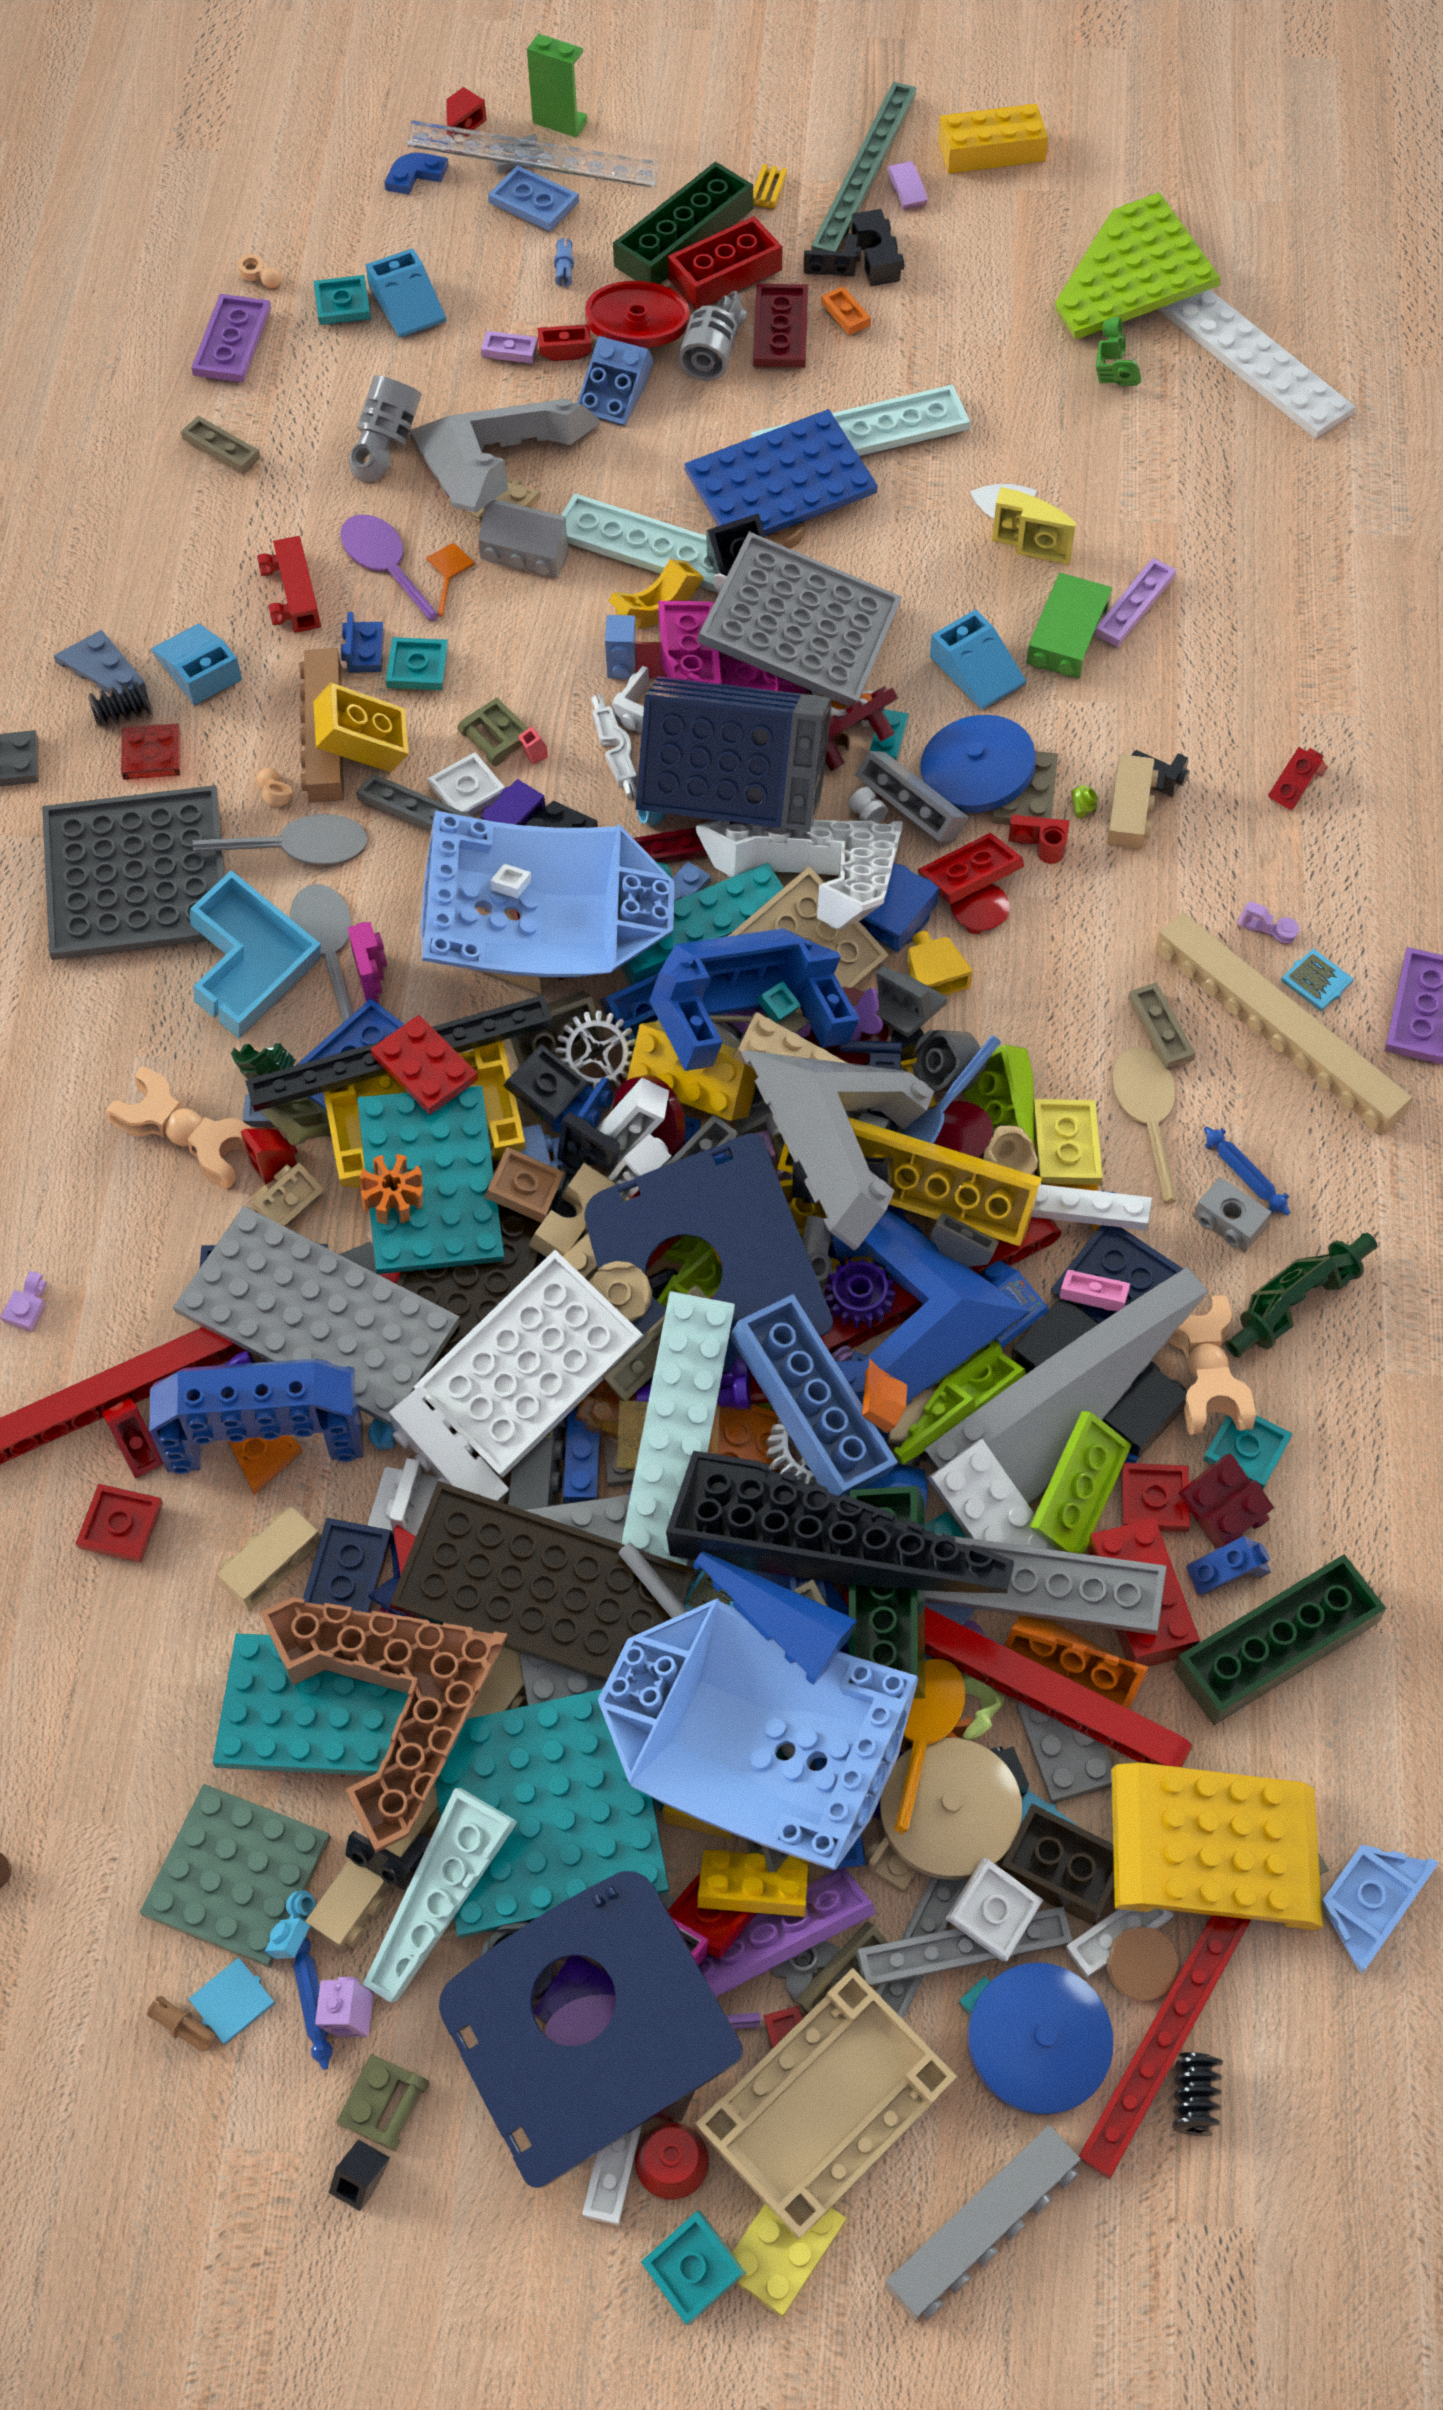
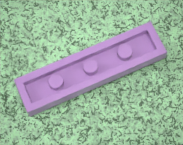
[1094,558,1176,647]

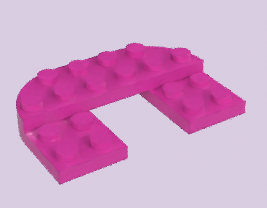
[658,601,811,694]

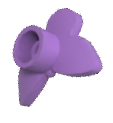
[850,988,883,1041]

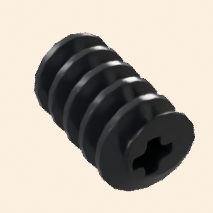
[88,681,152,727]
[1172,2052,1223,2136]

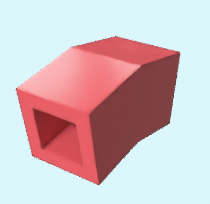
[518,726,548,765]

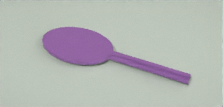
[341,514,438,622]
[545,1995,761,2046]

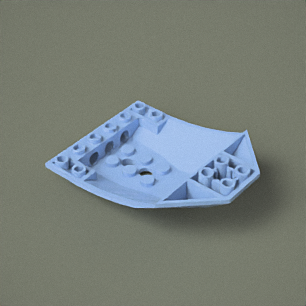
[420,811,674,977]
[598,1598,918,1871]

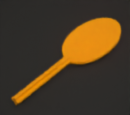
[894,1659,966,1834]

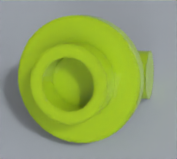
[1071,785,1098,818]

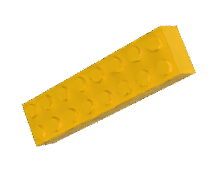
[777,1117,1043,1246]

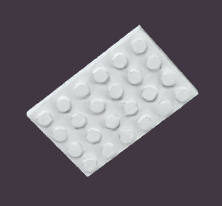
[413,1250,644,1478]

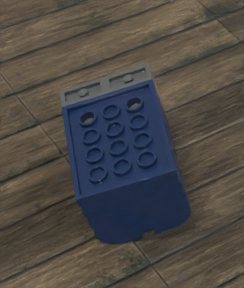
[635,676,831,832]

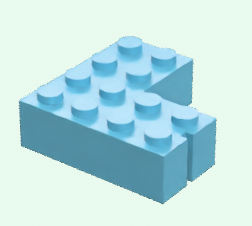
[190,870,321,1039]

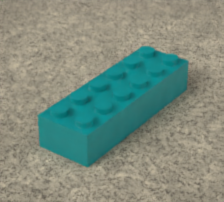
[620,862,784,985]

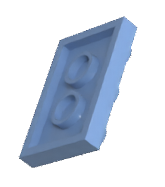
[488,165,579,231]

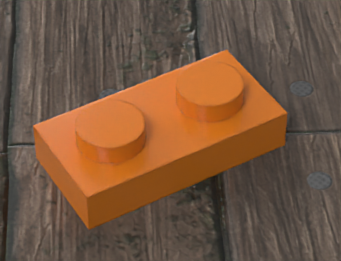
[821,286,871,335]

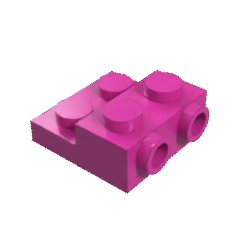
[347,922,387,1004]

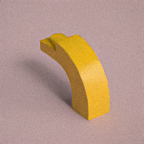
[608,559,704,629]

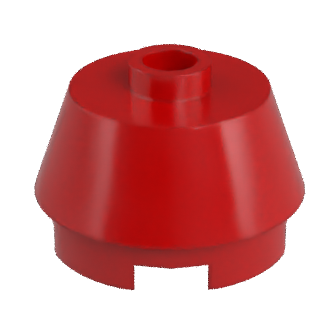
[635,2123,709,2200]

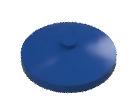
[920,715,1036,813]
[967,1963,1113,2115]

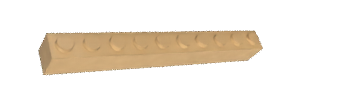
[1155,912,1413,1134]
[305,1647,526,1954]

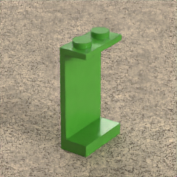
[527,34,588,138]
[1026,572,1112,678]

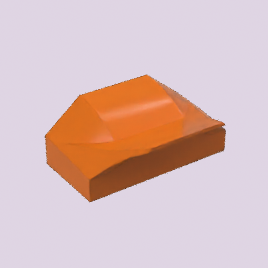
[862,1358,907,1433]

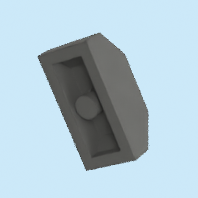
[930,1212,999,1267]

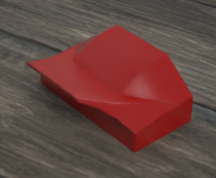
[537,324,592,361]

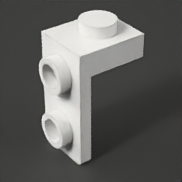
[612,666,649,734]

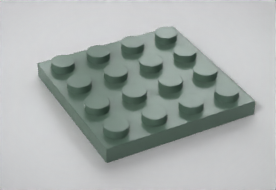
[140,1784,331,1968]

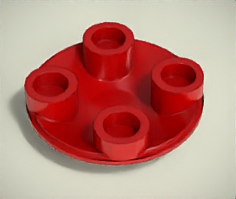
[951,884,1010,934]

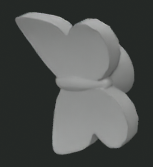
[771,1941,841,2005]

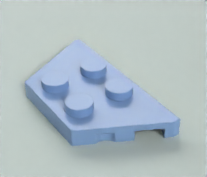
[1321,1845,1439,1974]

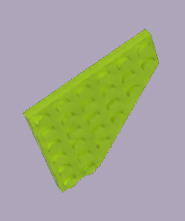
[1055,192,1221,340]

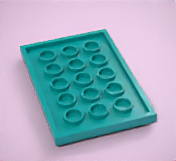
[357,1086,504,1274]
[212,1633,408,1776]

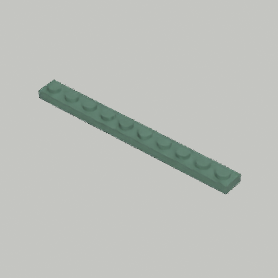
[811,82,917,252]

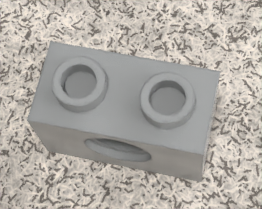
[1194,1177,1272,1252]

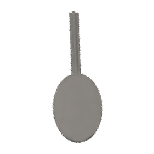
[192,814,367,865]
[290,884,353,1023]

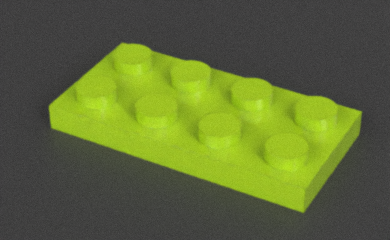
[1029,1411,1132,1554]

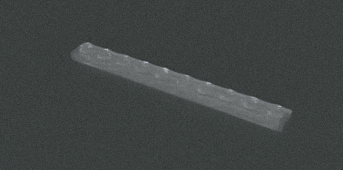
[407,120,659,188]

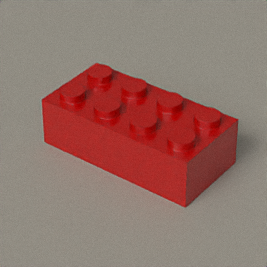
[668,216,783,310]
[1087,1518,1200,1667]

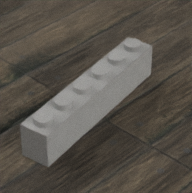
[884,2124,1081,2322]

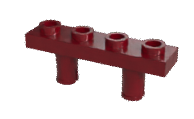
[826,686,899,771]

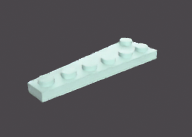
[363,1788,517,2002]

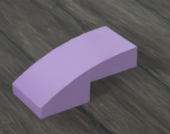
[887,161,928,210]

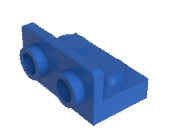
[341,612,384,673]
[552,1077,614,1133]

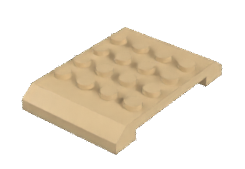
[694,1968,957,2240]

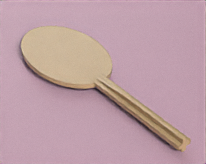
[1112,1047,1177,1204]

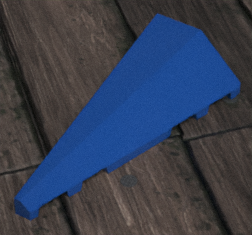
[599,973,659,1051]
[693,1551,857,1685]

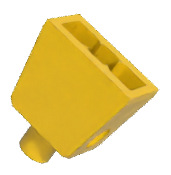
[907,931,973,996]

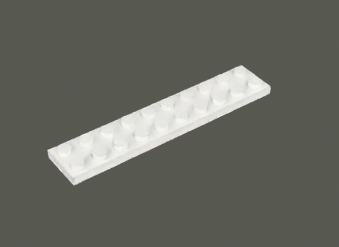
[1157,290,1356,439]

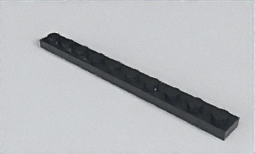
[245,995,553,1112]

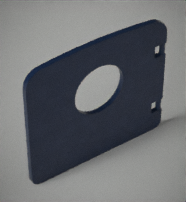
[584,1133,834,1385]
[439,1871,743,2188]

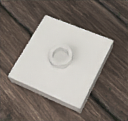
[427,752,505,815]
[945,1858,1043,1961]

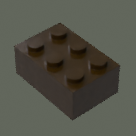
[1001,1804,1114,1926]

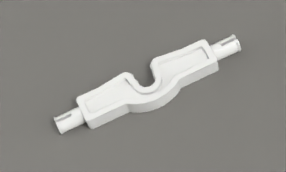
[591,694,637,800]

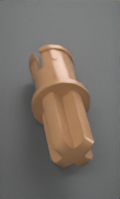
[147,1995,216,2052]

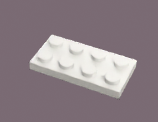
[927,1439,1057,1550]

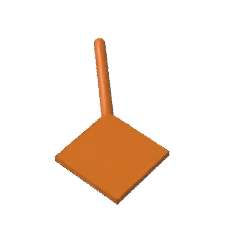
[426,542,475,617]

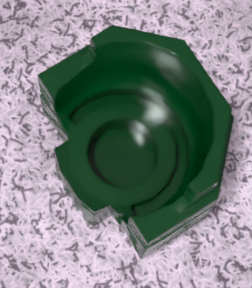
[231,1043,296,1079]

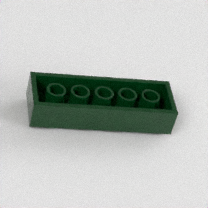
[613,161,753,284]
[848,1486,925,1699]
[1174,1554,1386,1725]

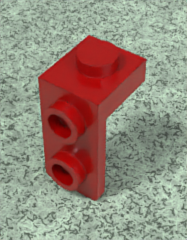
[1268,747,1328,810]

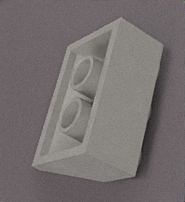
[478,499,568,578]

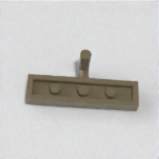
[602,1286,708,1402]

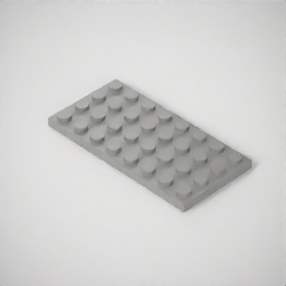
[173,1206,461,1427]

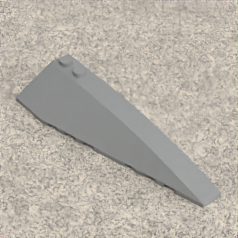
[924,1267,1208,1505]

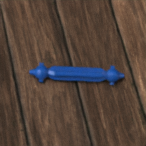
[1204,1126,1291,1216]
[293,1936,333,2070]

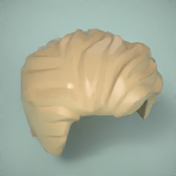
[984,1126,1038,1175]

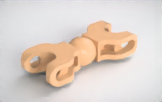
[105,1067,254,1189]
[1168,1295,1256,1435]

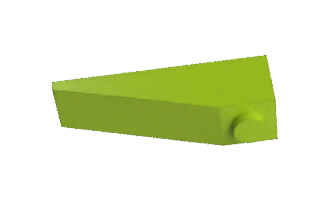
[964,1044,1034,1148]

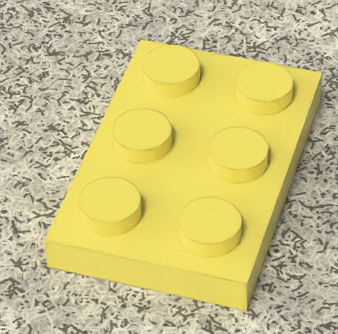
[1034,1099,1103,1185]
[732,2204,847,2318]

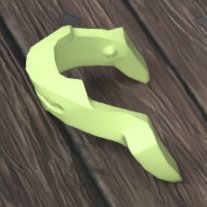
[962,1675,1005,1740]

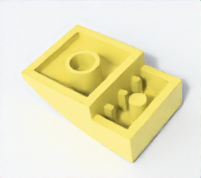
[992,487,1076,565]

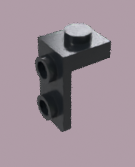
[803,234,862,276]
[1131,750,1190,797]
[345,1831,430,1891]

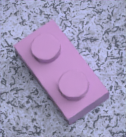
[481,331,538,364]

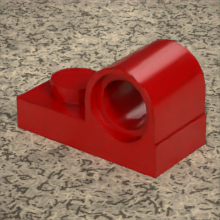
[1008,814,1070,864]

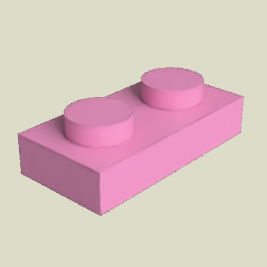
[1060,1269,1130,1312]

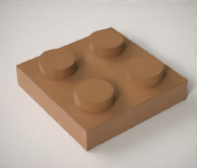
[484,1147,564,1223]

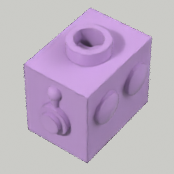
[315,1977,374,2037]

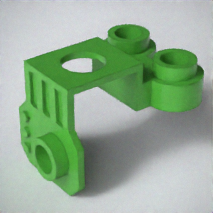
[1095,317,1141,386]

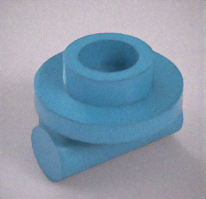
[368,1419,395,1450]

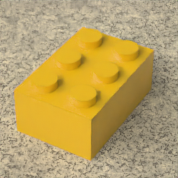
[313,682,409,772]

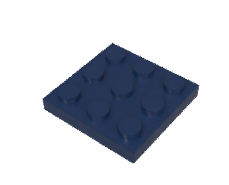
[1051,1225,1183,1322]

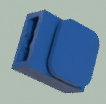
[859,862,939,953]

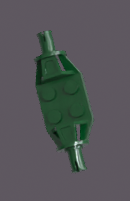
[1225,1233,1378,1358]

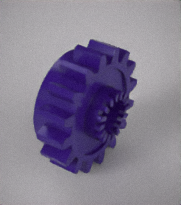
[824,1259,895,1329]

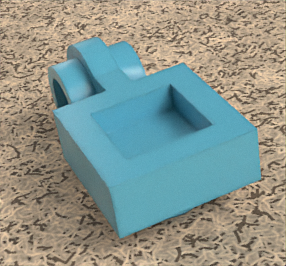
[264,1890,316,1959]

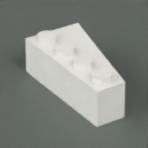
[389,1386,510,1503]

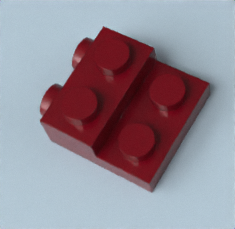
[1178,1454,1275,1547]

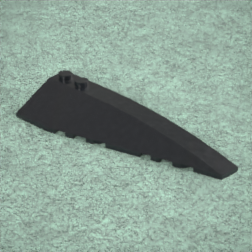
[666,1451,1014,1594]

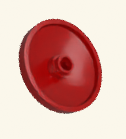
[585,281,689,348]

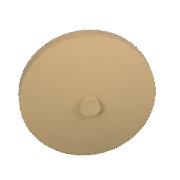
[880,1738,1022,1880]

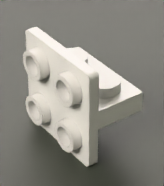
[368,1458,439,1536]

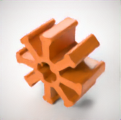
[360,1154,424,1224]

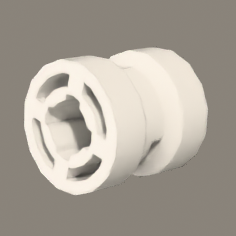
[848,787,888,824]

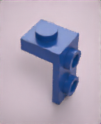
[1187,1536,1271,1595]

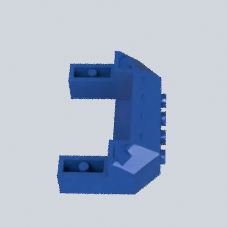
[649,928,859,1071]
[149,1358,364,1474]

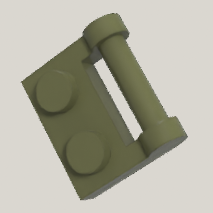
[457,698,528,766]
[262,1097,331,1145]
[337,2054,429,2151]

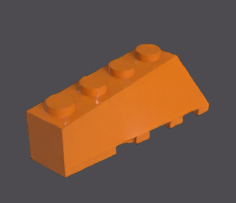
[1004,1616,1149,1709]

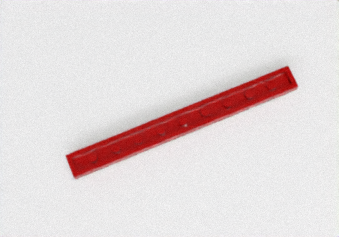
[1079,1915,1251,2180]

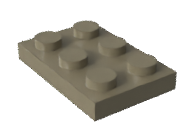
[992,751,1058,825]

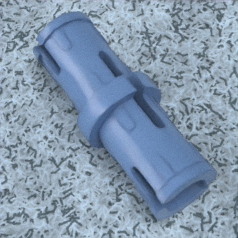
[554,238,574,287]

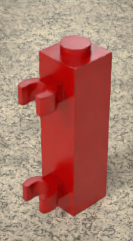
[257,535,321,633]

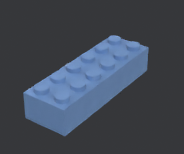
[729,1294,898,1497]

